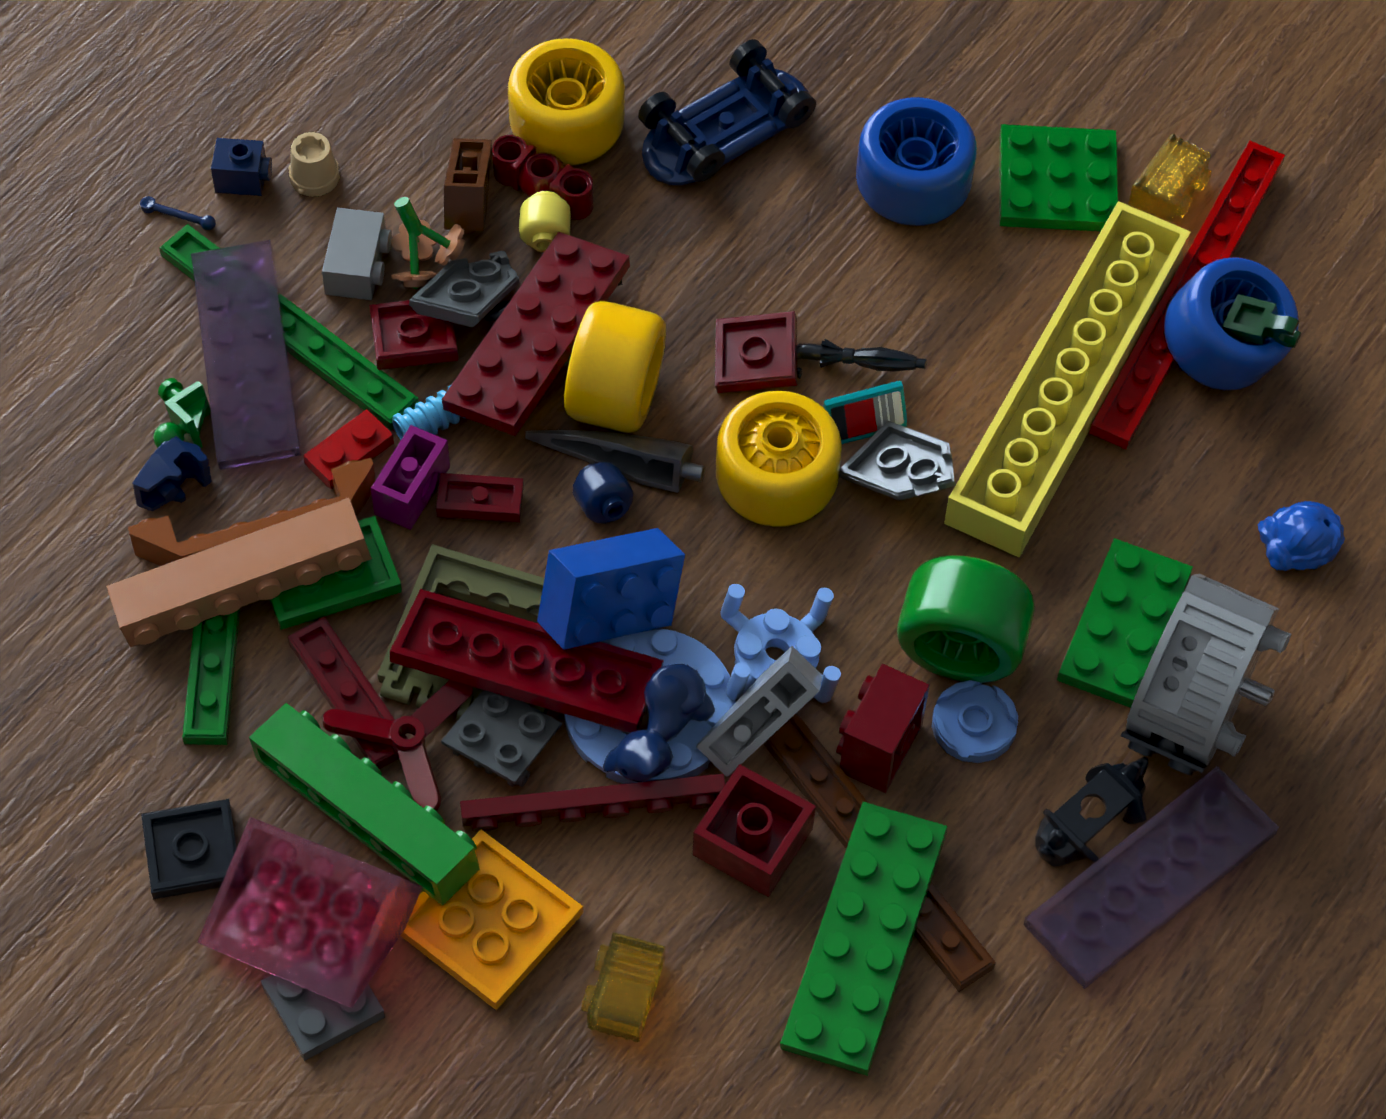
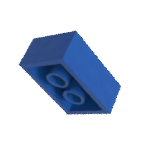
[537,528,685,650]

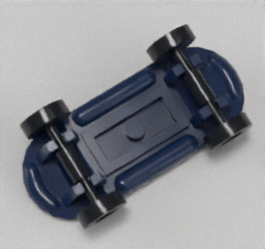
[638,39,816,186]

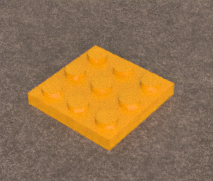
[393,829,583,1010]

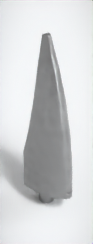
[525,430,705,493]

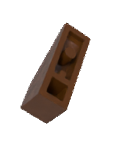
[444,138,492,234]

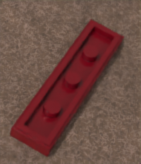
[287,617,408,769]

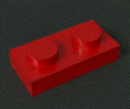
[303,409,394,489]

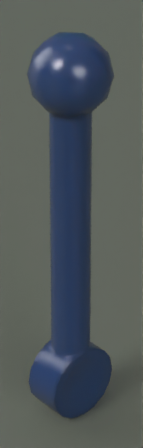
[140,196,216,231]

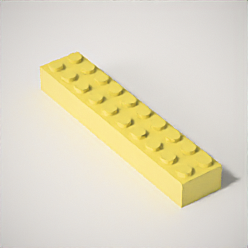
[944,201,1191,557]

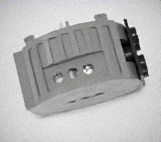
[1121,574,1292,776]

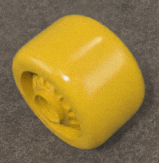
[508,38,625,166]
[564,301,666,433]
[716,391,842,527]

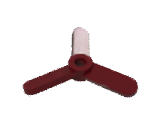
[322,680,473,811]

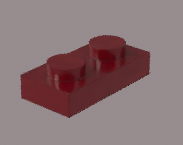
[436,473,524,522]

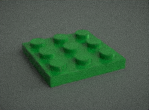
[999,124,1118,232]

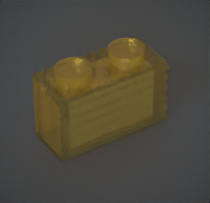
[1128,134,1212,223]
[581,932,666,1042]

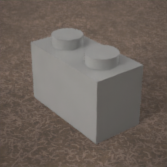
[322,207,392,300]

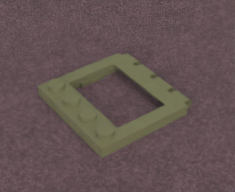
[377,544,548,720]

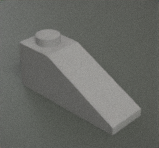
[696,646,823,777]

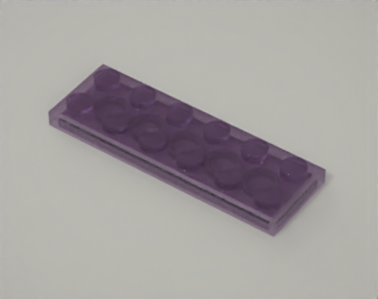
[191,240,301,470]
[1023,766,1279,989]

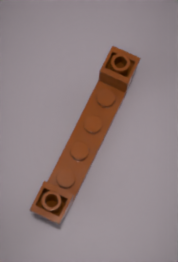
[128,458,376,566]

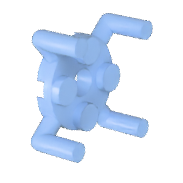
[721,584,841,703]

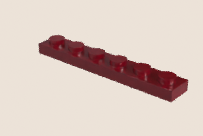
[460,774,725,832]

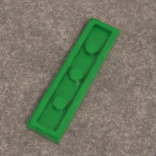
[182,609,240,745]

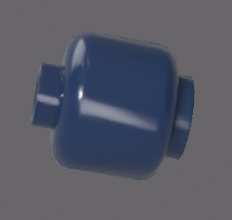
[572,462,634,524]

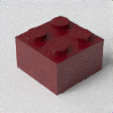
[836,663,930,794]
[692,764,816,897]

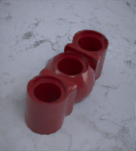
[492,135,593,220]

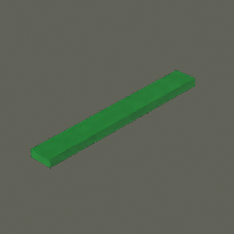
[159,224,419,431]

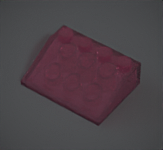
[197,817,423,1008]

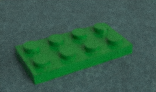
[1057,538,1193,708]

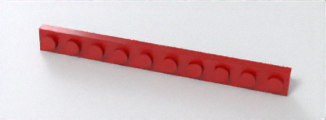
[1089,140,1285,449]

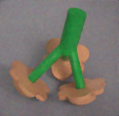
[391,197,465,290]

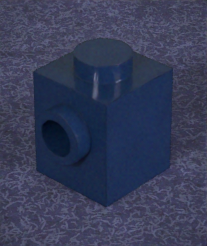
[211,138,272,196]

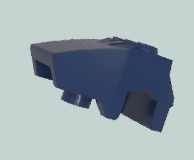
[132,436,212,511]

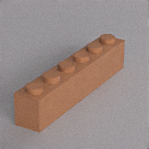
[106,498,372,648]

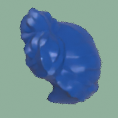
[1258,501,1345,571]

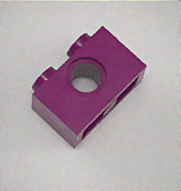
[371,425,450,530]

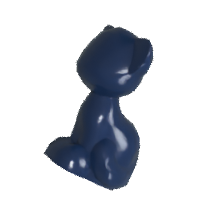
[603,664,715,782]

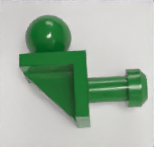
[153,378,212,448]

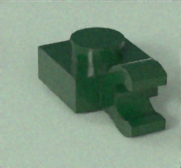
[1222,294,1301,348]

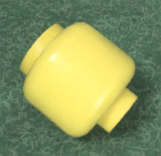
[519,191,571,252]

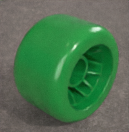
[897,555,1035,683]

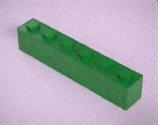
[249,703,480,906]

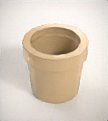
[288,132,340,197]

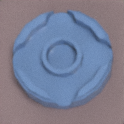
[931,680,1018,763]

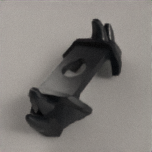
[1035,757,1149,867]

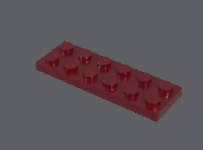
[441,232,630,436]
[390,589,664,733]

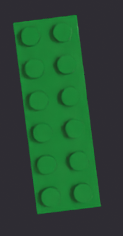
[780,802,947,1076]

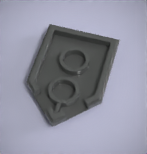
[409,251,519,327]
[839,421,956,500]

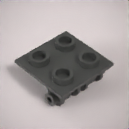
[441,690,562,787]

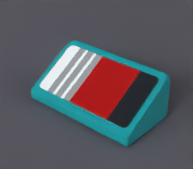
[823,381,907,444]

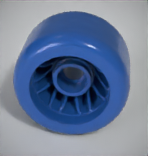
[856,97,977,226]
[1164,257,1299,390]

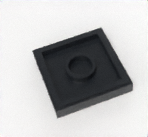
[141,799,242,899]

